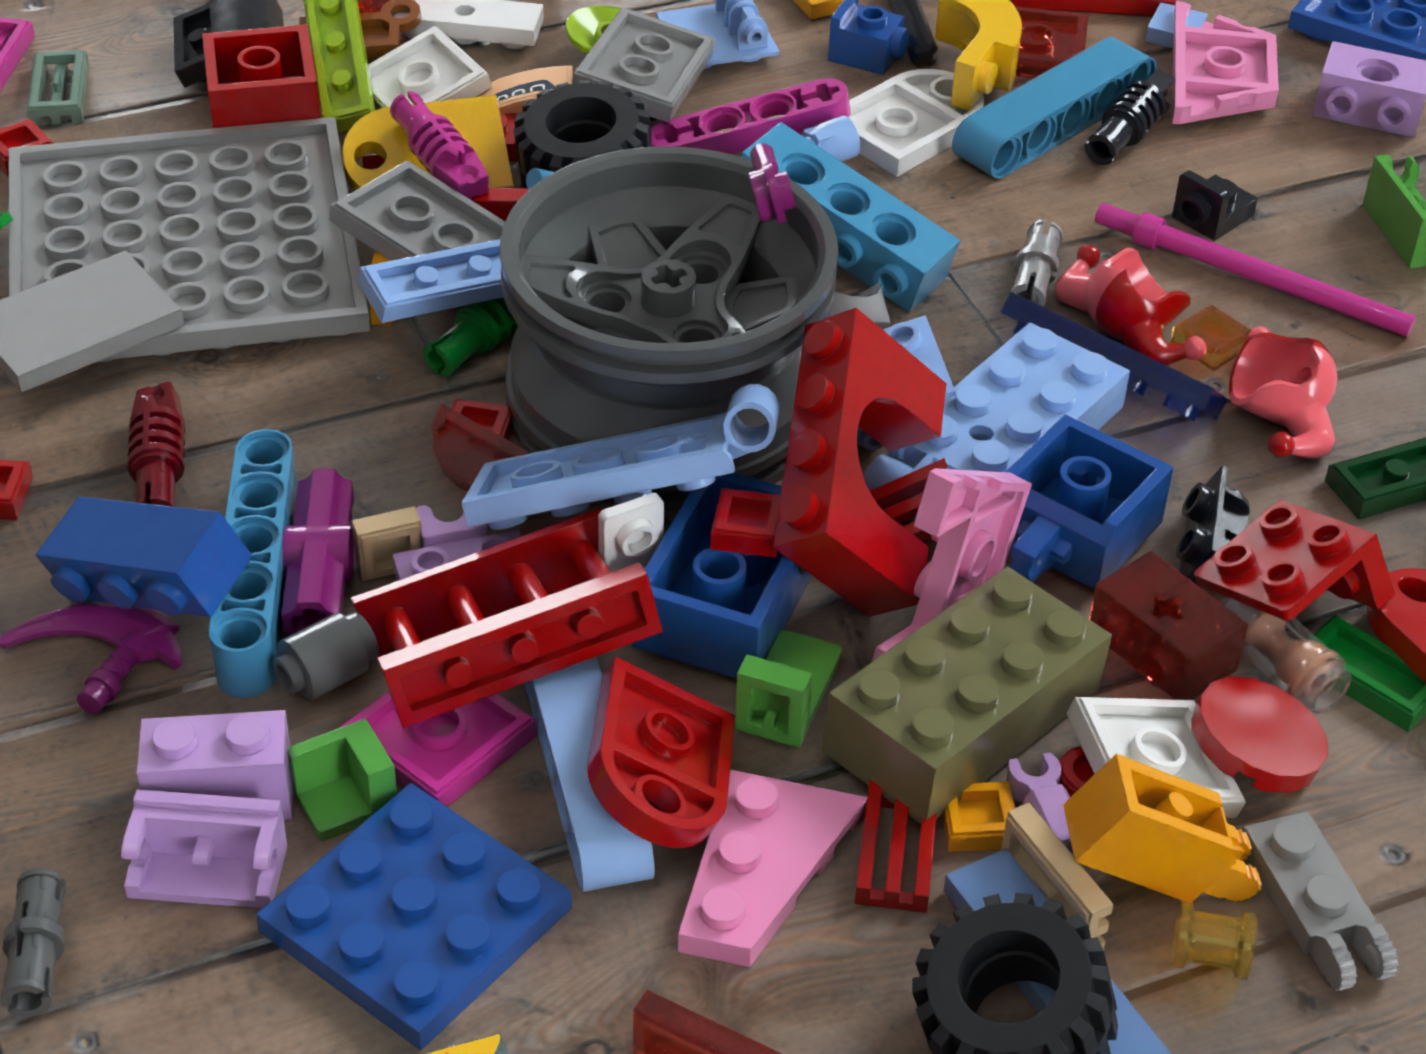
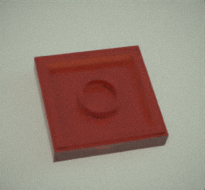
[1015,6,1089,78]

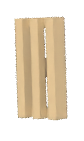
[1001,802,1114,950]

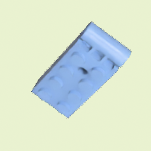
[864,322,1130,523]

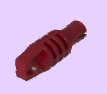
[127,381,185,507]

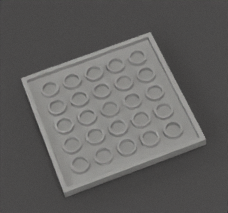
[9,117,370,362]

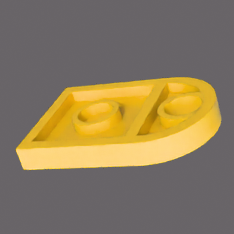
[343,95,514,191]

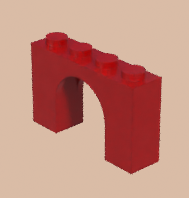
[773,308,947,617]

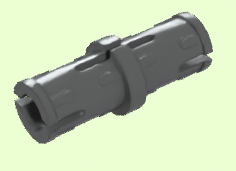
[1,868,66,1017]

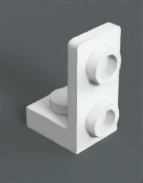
[583,493,664,583]

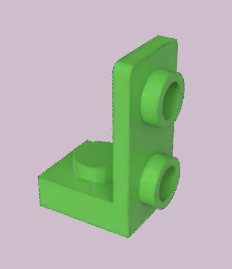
[735,630,842,748]

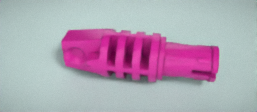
[390,91,489,199]

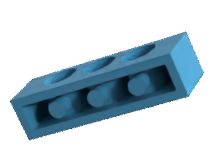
[741,122,961,313]

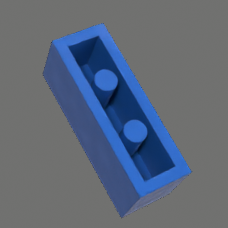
[35,496,253,617]

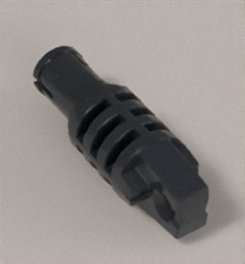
[1085,68,1175,165]

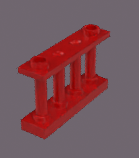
[352,508,663,728]

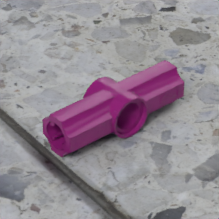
[281,468,355,634]

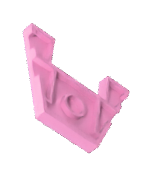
[872,468,1032,661]

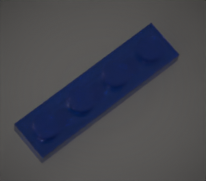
[1000,292,1228,421]

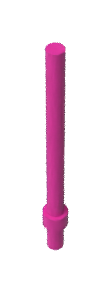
[1094,202,1416,338]

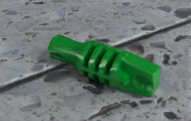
[422,297,518,377]

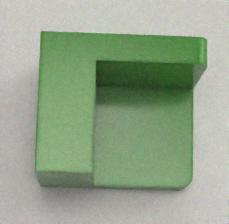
[287,718,397,841]

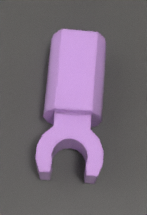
[1006,752,1082,865]

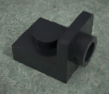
[1172,170,1258,241]

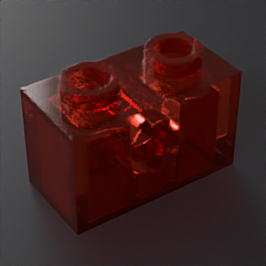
[1089,551,1249,700]

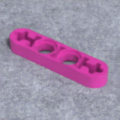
[651,78,851,154]

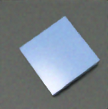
[1145,2,1208,48]

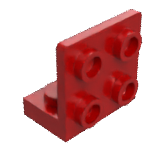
[1194,500,1395,621]

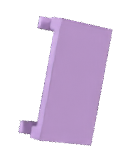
[121,789,288,908]

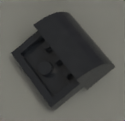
[173,0,284,88]

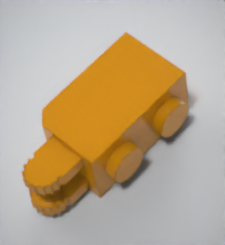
[1063,753,1262,903]

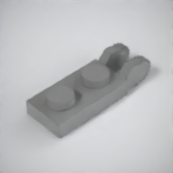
[1243,811,1400,991]

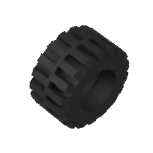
[513,80,652,188]
[912,893,1118,1054]

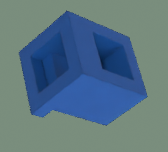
[828,0,909,75]

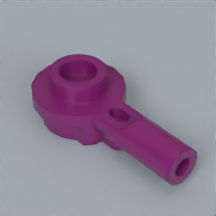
[749,143,796,225]

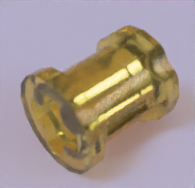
[1171,900,1257,980]

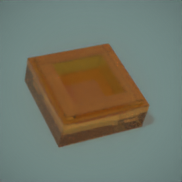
[1170,305,1251,371]

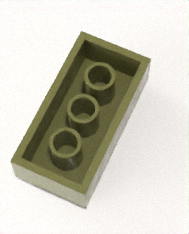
[821,566,1112,824]

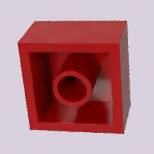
[202,24,320,128]

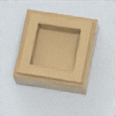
[352,506,423,582]

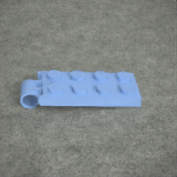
[462,384,780,530]

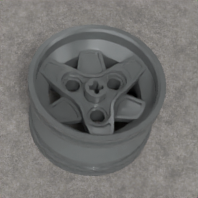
[500,147,838,510]

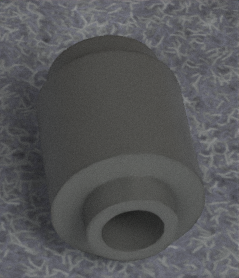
[273,611,379,701]

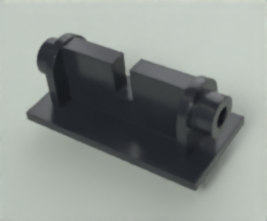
[1176,465,1250,590]

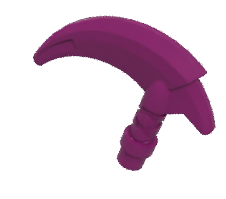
[0,602,183,714]

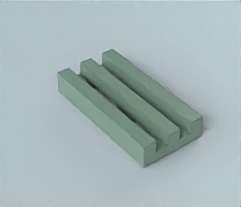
[27,50,89,126]

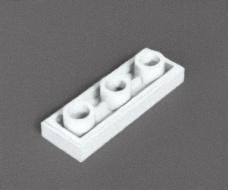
[394,0,544,49]

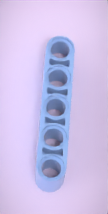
[524,657,655,892]

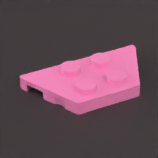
[1172,1,1279,124]

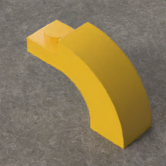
[935,0,1022,111]

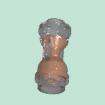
[1216,596,1352,714]

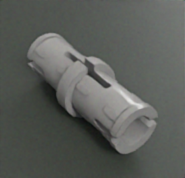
[1009,219,1063,314]

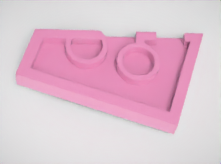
[678,770,868,967]

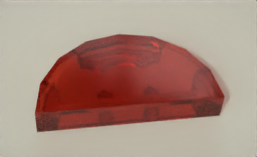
[432,403,530,491]

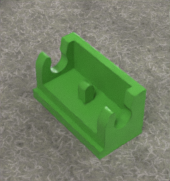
[1362,154,1426,268]

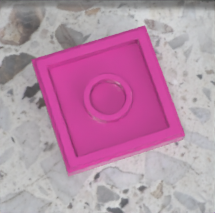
[340,691,537,807]

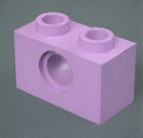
[1312,41,1426,138]

